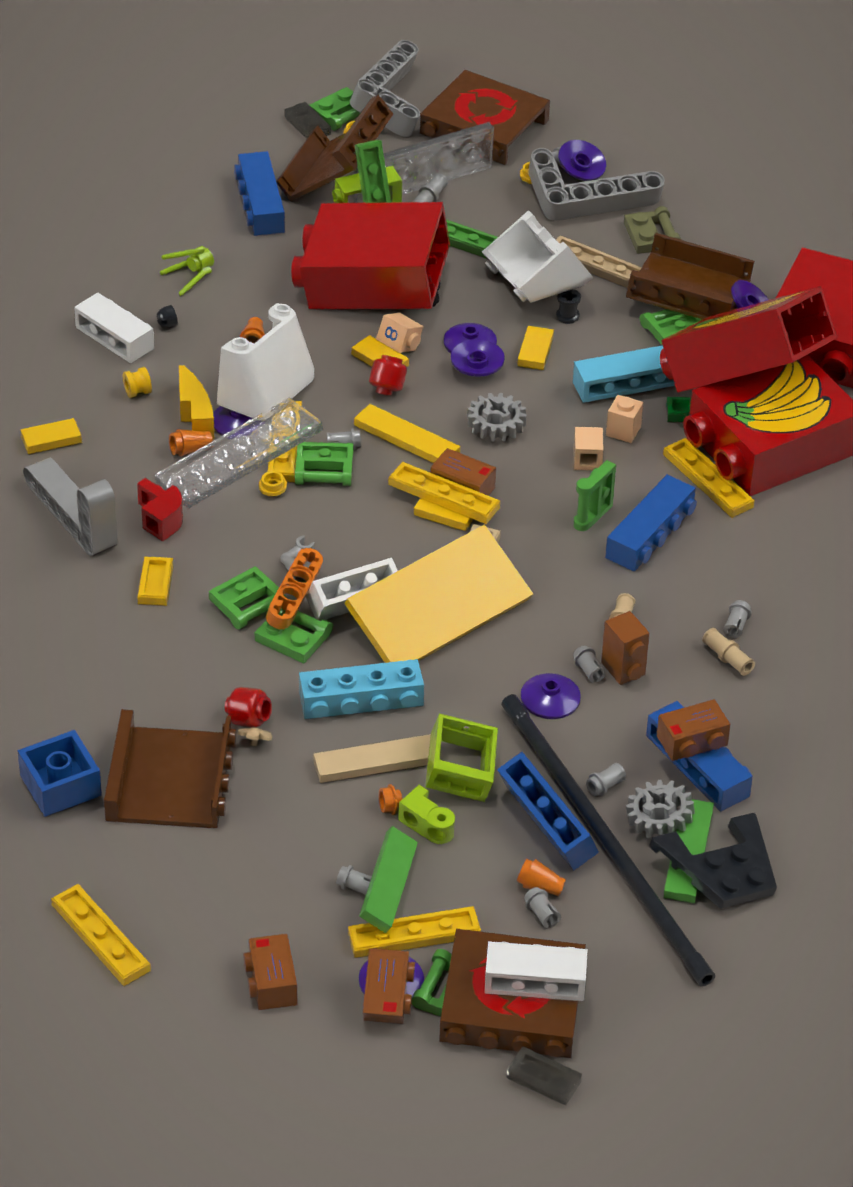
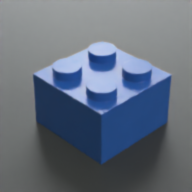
[17,730,102,817]

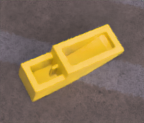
[179,365,215,439]

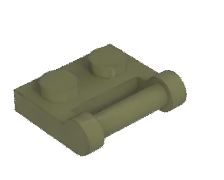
[624,206,682,254]

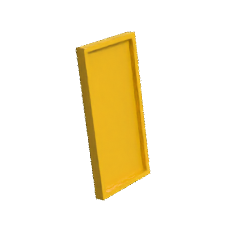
[344,524,533,663]

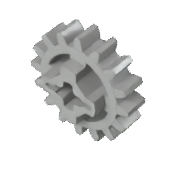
[467,393,527,441]
[626,780,695,838]

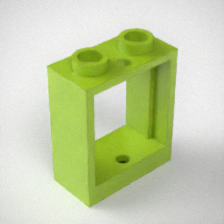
[332,165,402,203]
[425,713,498,802]

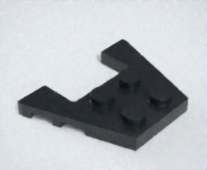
[649,813,777,909]

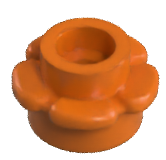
[379,784,402,815]

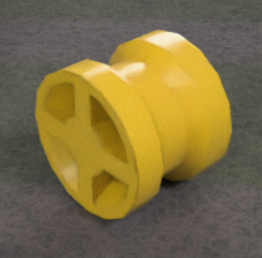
[122,367,152,398]

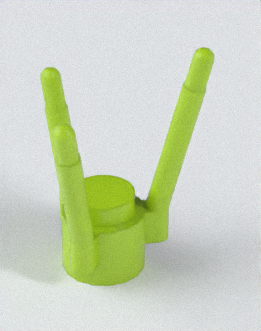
[160,246,214,296]

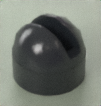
[156,305,178,328]

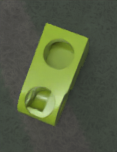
[398,784,455,844]

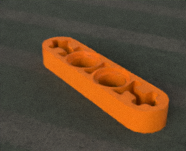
[266,548,323,629]

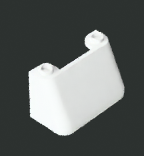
[482,210,593,303]
[217,303,314,419]

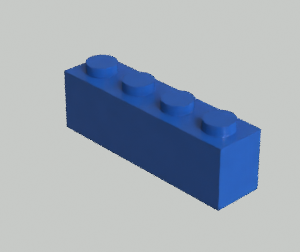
[234,151,285,236]
[605,474,697,572]
[646,701,753,812]
[497,752,599,871]

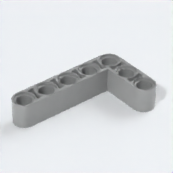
[350,40,420,137]
[528,148,665,220]
[23,457,118,556]

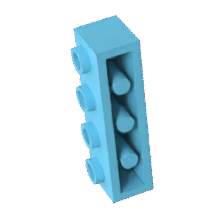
[573,345,675,403]
[299,659,424,719]

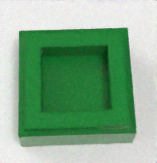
[666,397,691,422]

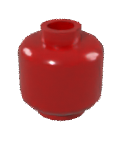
[369,355,407,396]
[225,687,272,728]

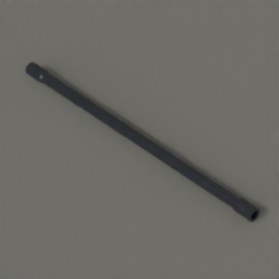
[501,694,715,986]

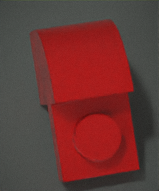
[137,478,183,541]

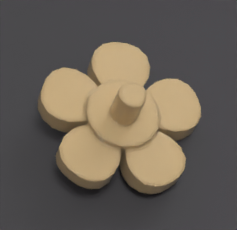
[238,728,272,746]

